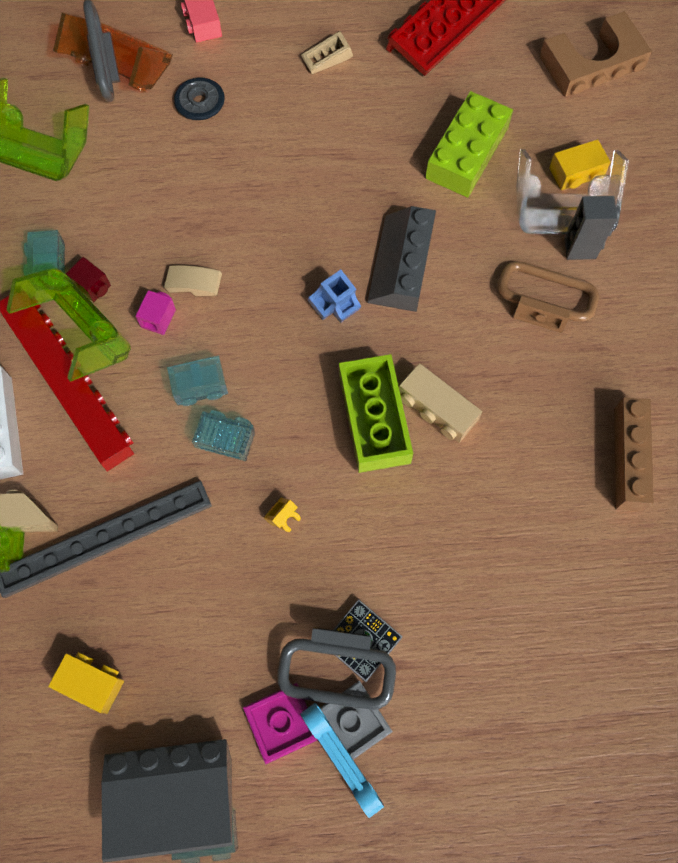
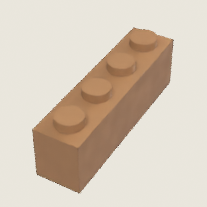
[614,397,654,512]

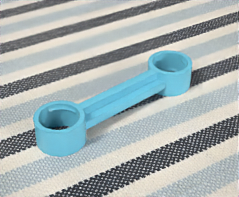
[300,703,384,818]

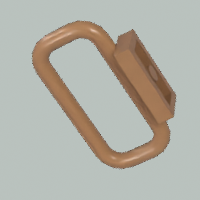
[498,261,599,333]

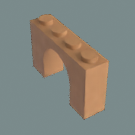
[539,11,652,97]

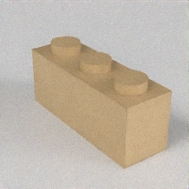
[399,363,483,443]

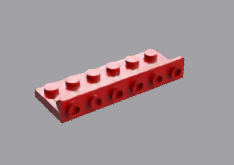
[386,0,506,76]

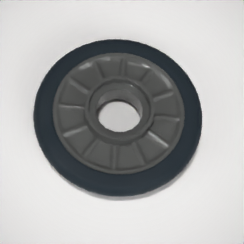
[174,77,225,120]

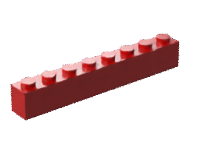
[0,288,134,472]

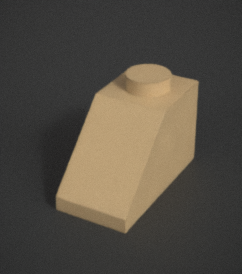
[0,490,58,533]

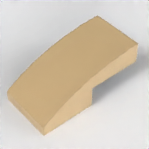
[164,265,222,296]

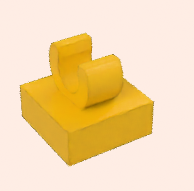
[263,497,301,532]

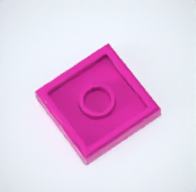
[243,683,318,765]

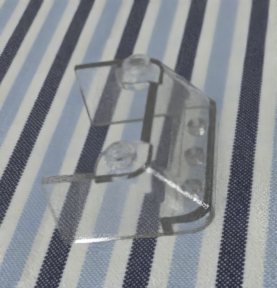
[516,149,629,234]

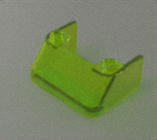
[0,77,89,181]
[7,269,131,382]

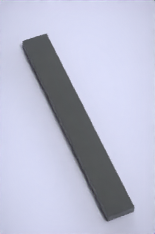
[0,480,212,598]

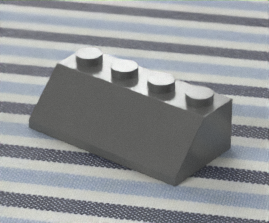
[368,206,436,312]

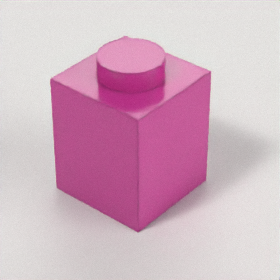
[136,290,176,335]

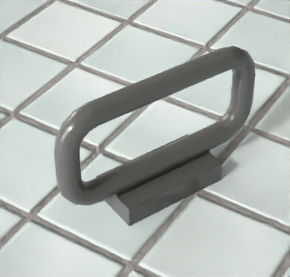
[83,0,121,102]
[277,627,396,710]

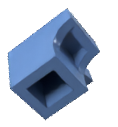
[308,269,361,323]

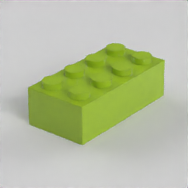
[425,91,514,198]
[339,354,413,473]

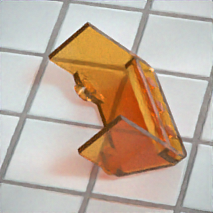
[53,12,173,92]

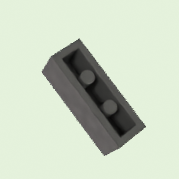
[564,196,620,260]

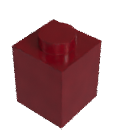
[66,256,111,303]

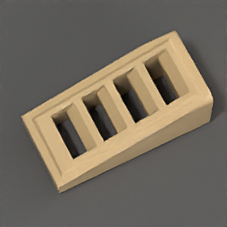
[301,31,353,74]

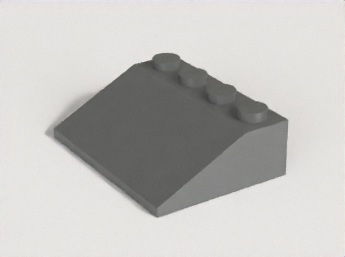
[101,739,232,863]

